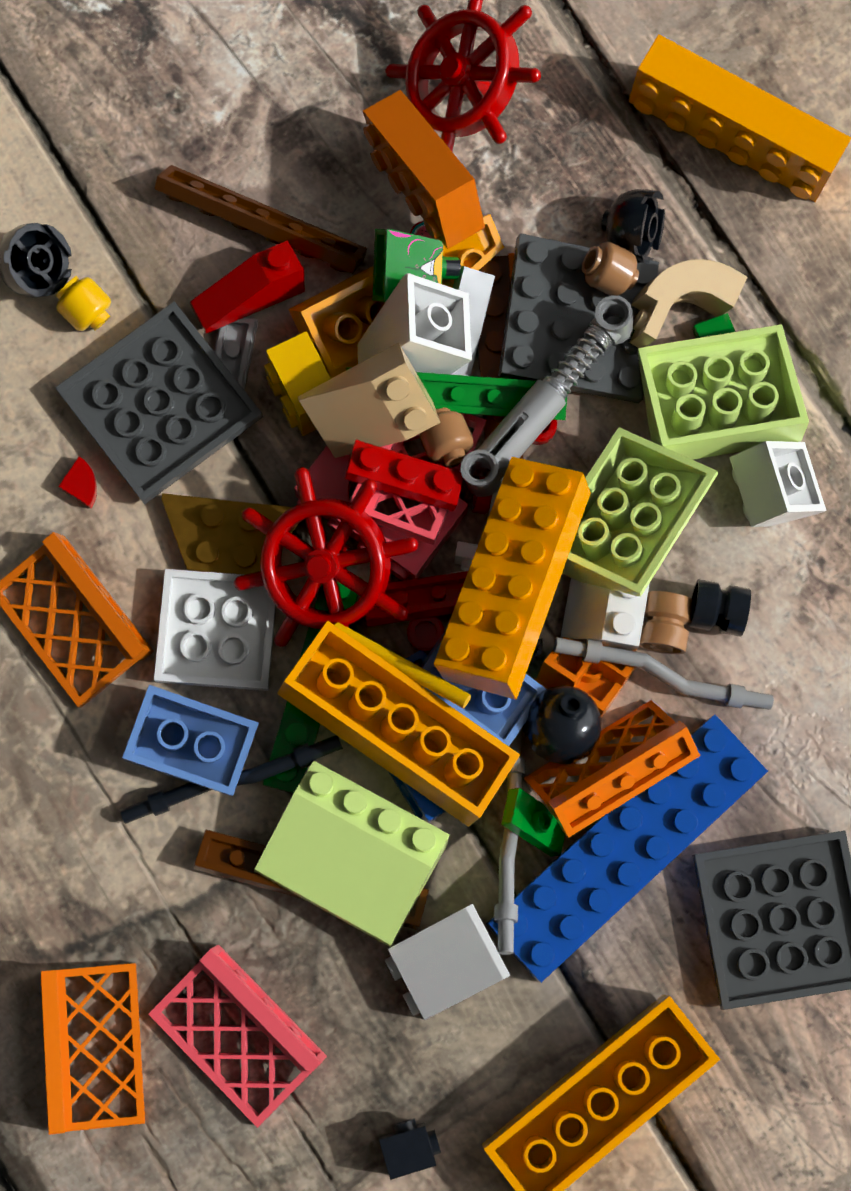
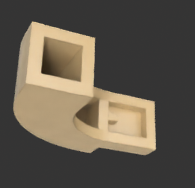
[629,259,747,348]

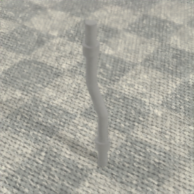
[553,637,774,710]
[494,730,525,955]

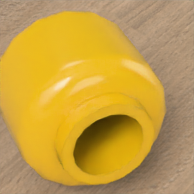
[56,276,111,331]

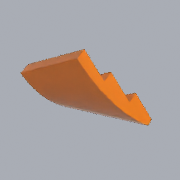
[535,637,636,717]

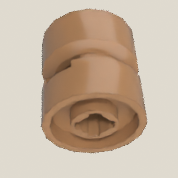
[639,591,694,654]

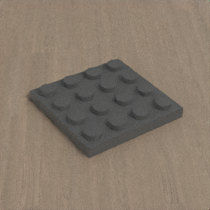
[498,233,659,404]
[55,301,263,505]
[692,830,851,1010]

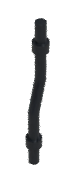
[120,735,343,824]

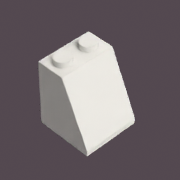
[357,273,472,375]
[385,904,510,1020]

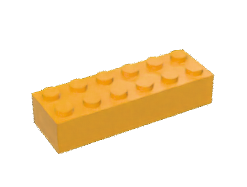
[629,34,851,202]
[434,457,591,700]
[277,620,520,827]
[481,995,720,1191]

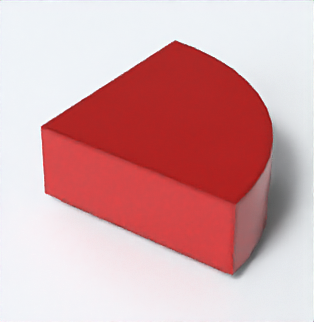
[58,456,97,508]

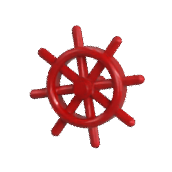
[385,0,541,152]
[234,467,418,647]

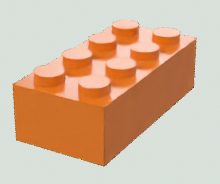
[363,90,485,249]

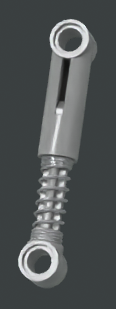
[460,295,633,497]

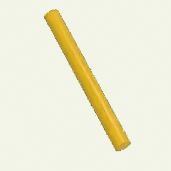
[335,622,471,708]

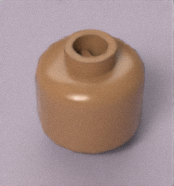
[582,242,639,296]
[419,408,474,467]

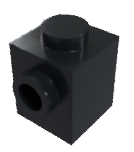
[379,1118,441,1180]

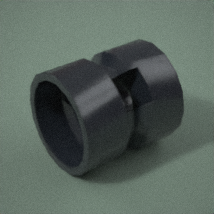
[688,579,751,637]

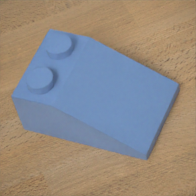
[420,630,546,746]
[122,685,259,796]

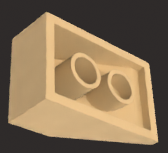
[298,343,440,458]

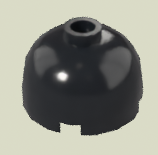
[601,189,665,264]
[0,223,72,298]
[523,685,602,765]

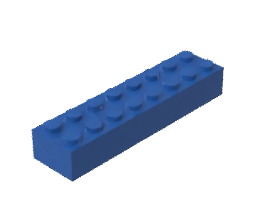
[486,715,768,983]

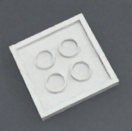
[154,569,276,691]

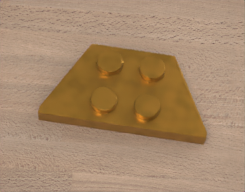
[161,493,302,575]

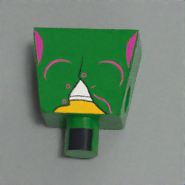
[372,229,461,302]

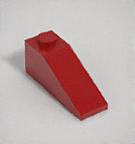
[190,240,305,334]

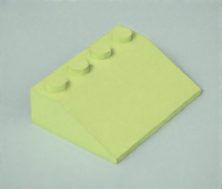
[637,324,809,460]
[562,427,718,597]
[254,761,450,947]

